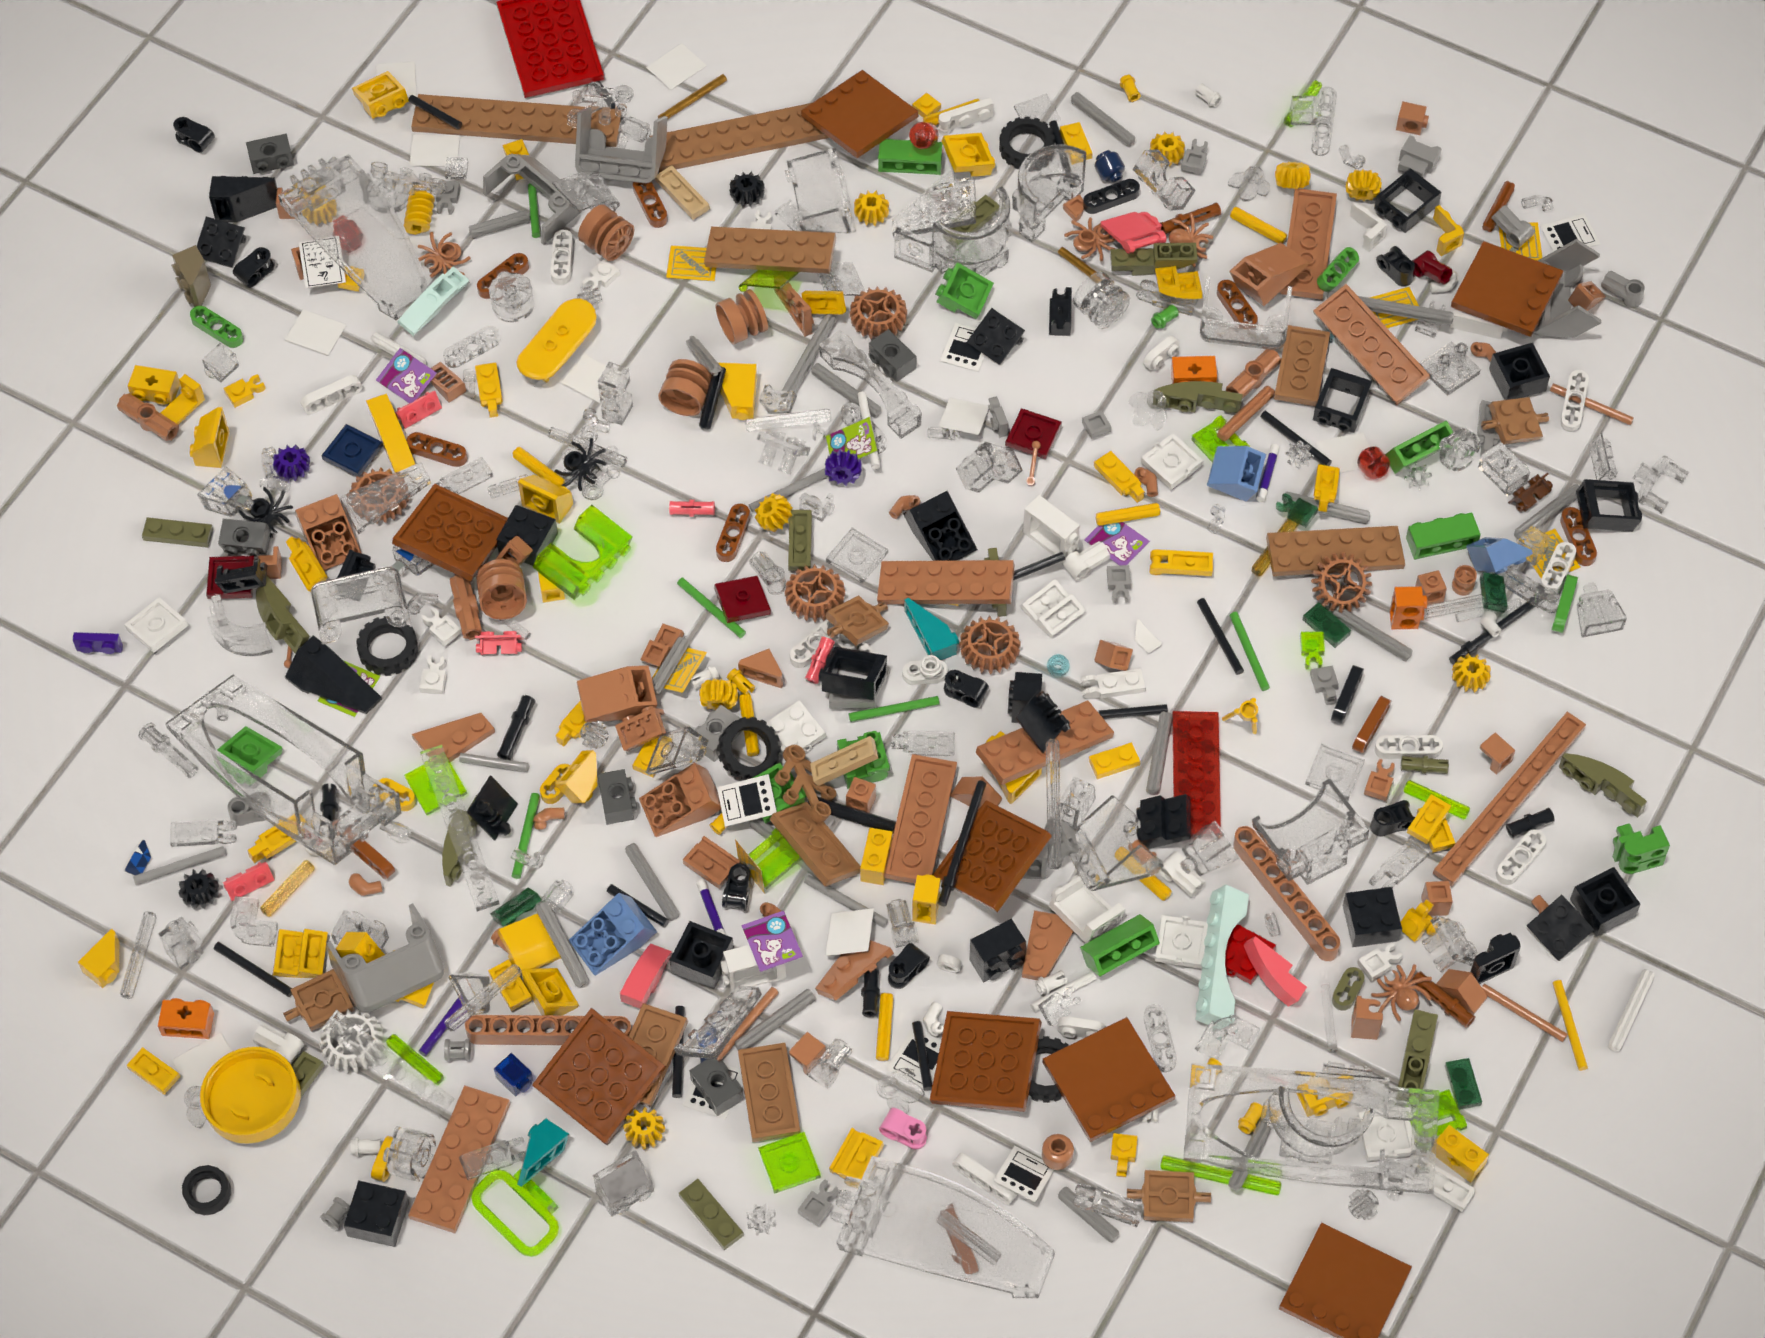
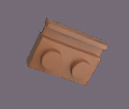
[683,836,741,889]

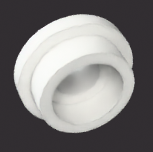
[919,655,942,677]

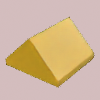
[522,968,579,1016]

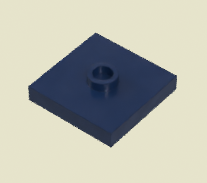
[321,424,383,477]

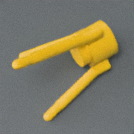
[1222,698,1258,734]

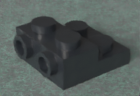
[1136,794,1191,849]
[1470,932,1521,984]

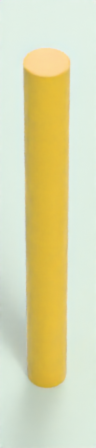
[1552,980,1588,1071]

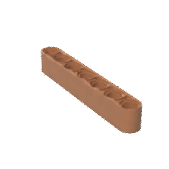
[1233,826,1340,961]
[465,1015,631,1045]

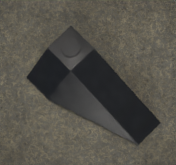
[285,635,382,714]

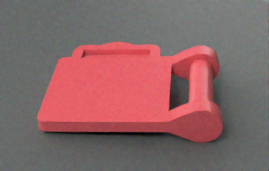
[1100,212,1167,254]

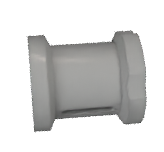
[444,1039,471,1061]
[320,1197,350,1230]

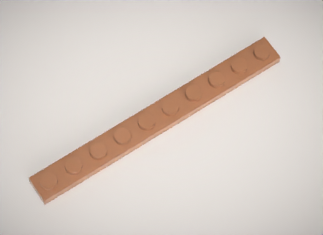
[1433,712,1586,887]

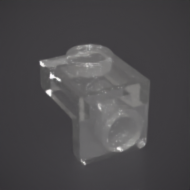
[759,384,797,414]

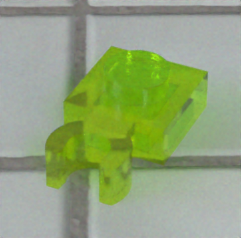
[1300,632,1325,669]

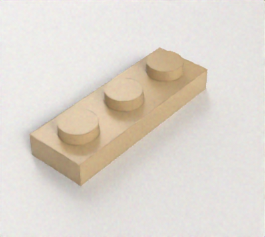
[655,165,710,220]
[810,736,878,786]

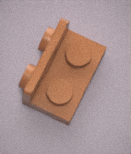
[615,706,666,751]

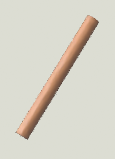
[1550,383,1634,425]
[1482,983,1568,1042]
[713,987,779,1061]

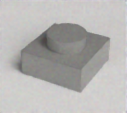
[1082,410,1111,439]

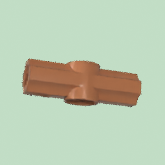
[1226,348,1281,399]
[117,393,179,441]
[450,574,482,640]

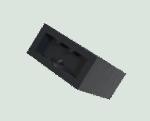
[1374,168,1442,233]
[1313,368,1373,433]
[1576,479,1642,532]
[819,646,887,701]

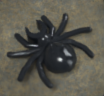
[554,438,607,491]
[238,487,293,538]

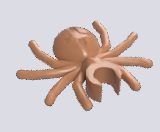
[1169,213,1214,267]
[1064,217,1116,261]
[417,232,471,278]
[1371,964,1432,1021]

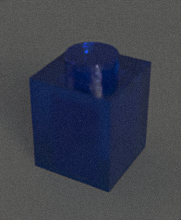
[494,1053,533,1097]

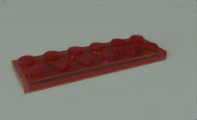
[1172,711,1221,838]

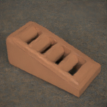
[430,362,466,403]
[495,536,533,567]

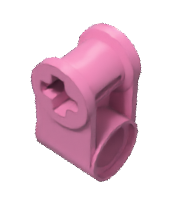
[879,1108,927,1150]

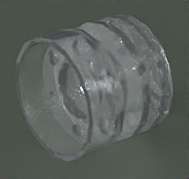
[1073,271,1131,329]

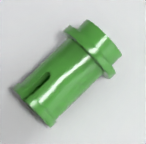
[1151,305,1179,329]

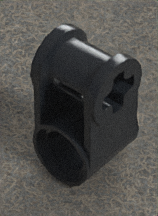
[173,117,215,153]
[1376,246,1415,287]
[233,247,274,288]
[943,670,989,708]
[1370,800,1415,837]
[722,863,751,911]
[888,943,930,989]

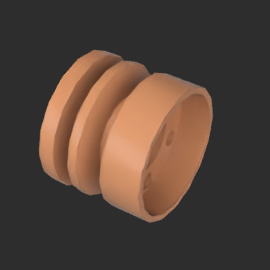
[578,204,635,261]
[715,289,768,345]
[658,359,712,416]
[476,559,527,620]

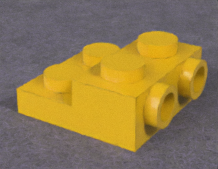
[352,71,409,119]
[941,133,995,177]

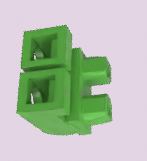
[837,731,890,789]
[1612,823,1670,874]

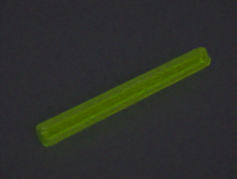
[1160,1155,1281,1195]

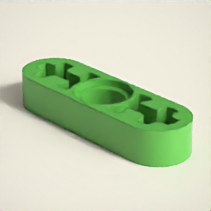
[1317,247,1359,292]
[190,306,243,348]
[1552,574,1578,633]

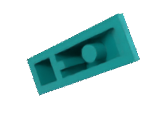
[904,598,959,660]
[517,1118,569,1187]

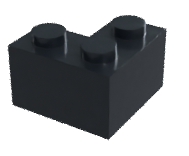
[1008,672,1042,723]

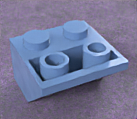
[1207,446,1266,501]
[1466,537,1533,574]

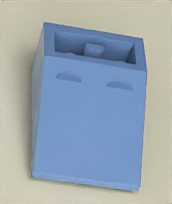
[569,893,657,976]

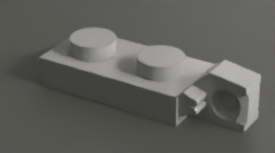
[1476,400,1500,458]

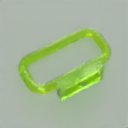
[471,1169,559,1257]

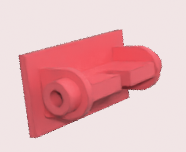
[395,390,442,429]
[475,631,523,655]
[223,862,275,901]

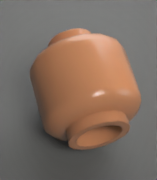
[1041,1134,1074,1170]

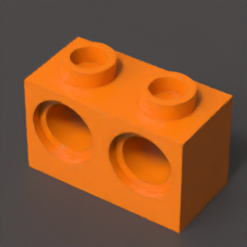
[1389,586,1427,630]

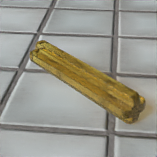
[260,860,315,917]

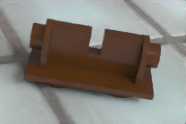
[1508,473,1553,512]

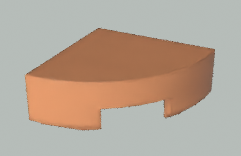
[1063,194,1084,222]

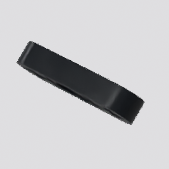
[1083,179,1140,214]
[1331,665,1364,724]

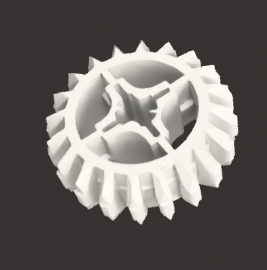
[319,1009,385,1073]

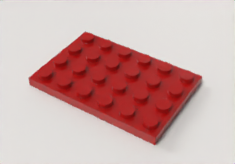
[496,0,604,98]

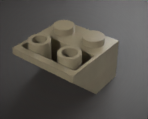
[171,245,211,307]

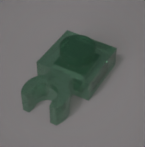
[1276,493,1318,528]

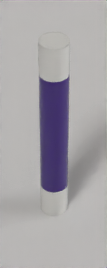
[1256,444,1280,502]
[696,879,726,935]

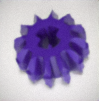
[272,444,310,482]
[825,449,862,486]

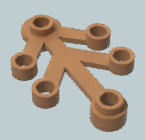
[774,744,837,823]

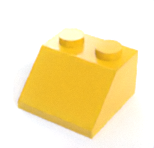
[190,407,230,468]
[518,475,573,524]

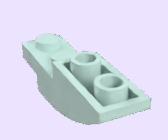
[397,267,469,336]

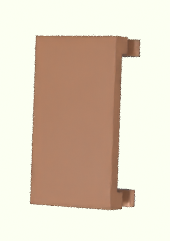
[1351,996,1383,1040]

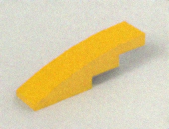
[366,393,417,476]

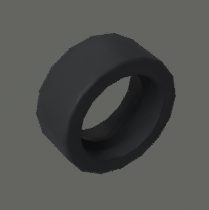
[182,1165,231,1215]

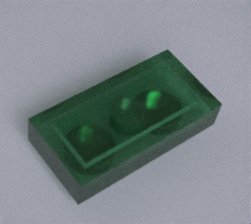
[1479,572,1508,613]
[1302,602,1351,648]
[490,887,541,927]
[1445,1058,1482,1110]

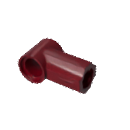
[1412,250,1453,285]

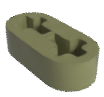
[1332,967,1365,1011]

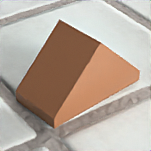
[1568,281,1606,311]
[738,649,783,688]
[950,776,1002,810]
[1436,969,1488,1015]

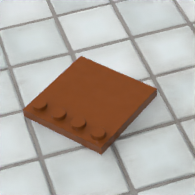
[801,70,918,158]
[1451,241,1563,337]
[392,484,508,581]
[933,800,1052,913]
[532,1008,667,1144]
[930,1011,1042,1112]
[1042,1017,1176,1142]
[1279,1222,1412,1338]

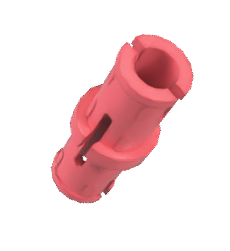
[669,499,715,517]
[805,636,835,684]

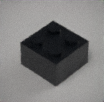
[1489,342,1550,400]
[496,505,558,568]
[1570,867,1641,937]
[1342,887,1402,948]
[969,918,1026,983]
[669,921,734,989]
[344,1180,409,1247]

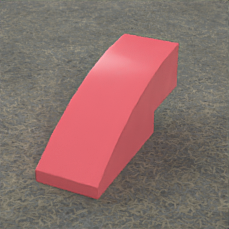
[1244,936,1307,1007]
[620,943,672,1009]

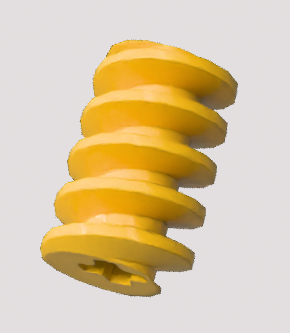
[403,188,435,235]

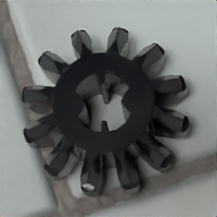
[729,171,765,207]
[178,869,219,910]

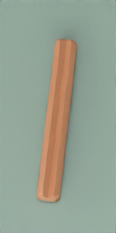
[1217,386,1275,441]

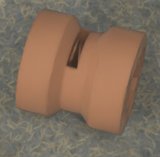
[1452,565,1477,596]

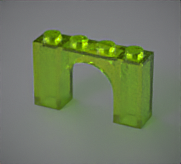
[533,504,633,600]

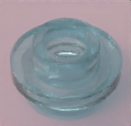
[1047,654,1070,676]

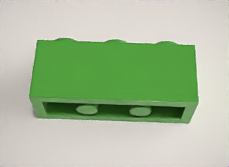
[878,139,942,175]
[1384,420,1457,474]
[1406,512,1481,560]
[1080,914,1160,976]

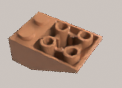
[1229,243,1310,306]
[295,494,361,570]
[576,665,657,722]
[639,762,721,837]

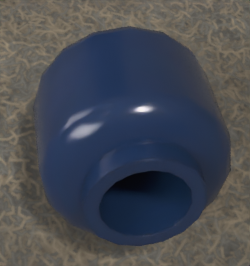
[1094,150,1125,183]

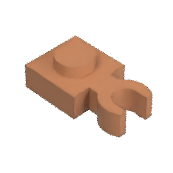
[1364,759,1395,801]

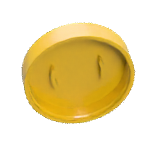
[200,1047,301,1144]

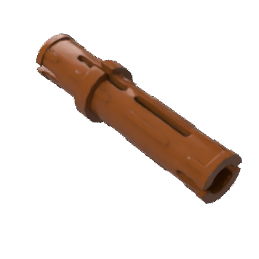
[1160,202,1221,235]
[1411,971,1476,1028]

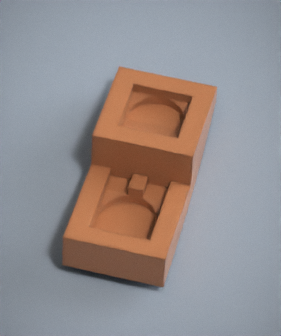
[640,624,685,668]

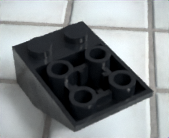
[209,176,278,223]
[903,491,978,561]

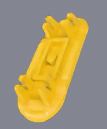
[516,298,597,383]

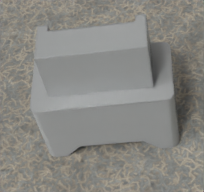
[1398,135,1442,177]

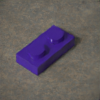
[72,632,123,654]

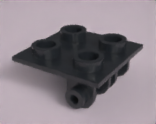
[196,216,247,268]
[966,308,1025,365]
[1015,689,1071,753]
[467,775,518,841]
[1526,894,1594,961]

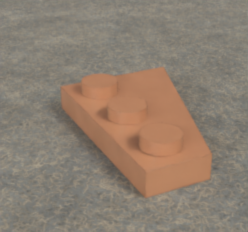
[774,276,814,337]
[412,713,495,770]
[1022,910,1074,980]
[815,940,894,1001]

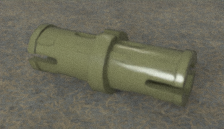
[1401,756,1449,774]

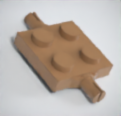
[1481,397,1549,445]
[825,595,889,646]
[283,969,355,1032]
[1127,1170,1211,1222]

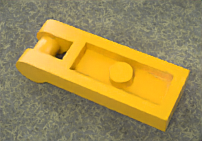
[1149,549,1213,576]

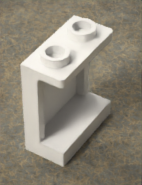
[1049,872,1125,943]

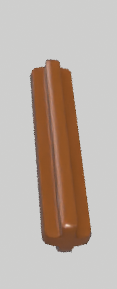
[1482,181,1515,232]

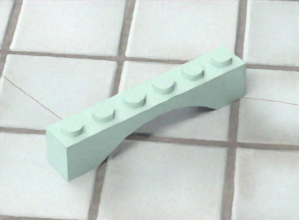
[1195,885,1249,1029]

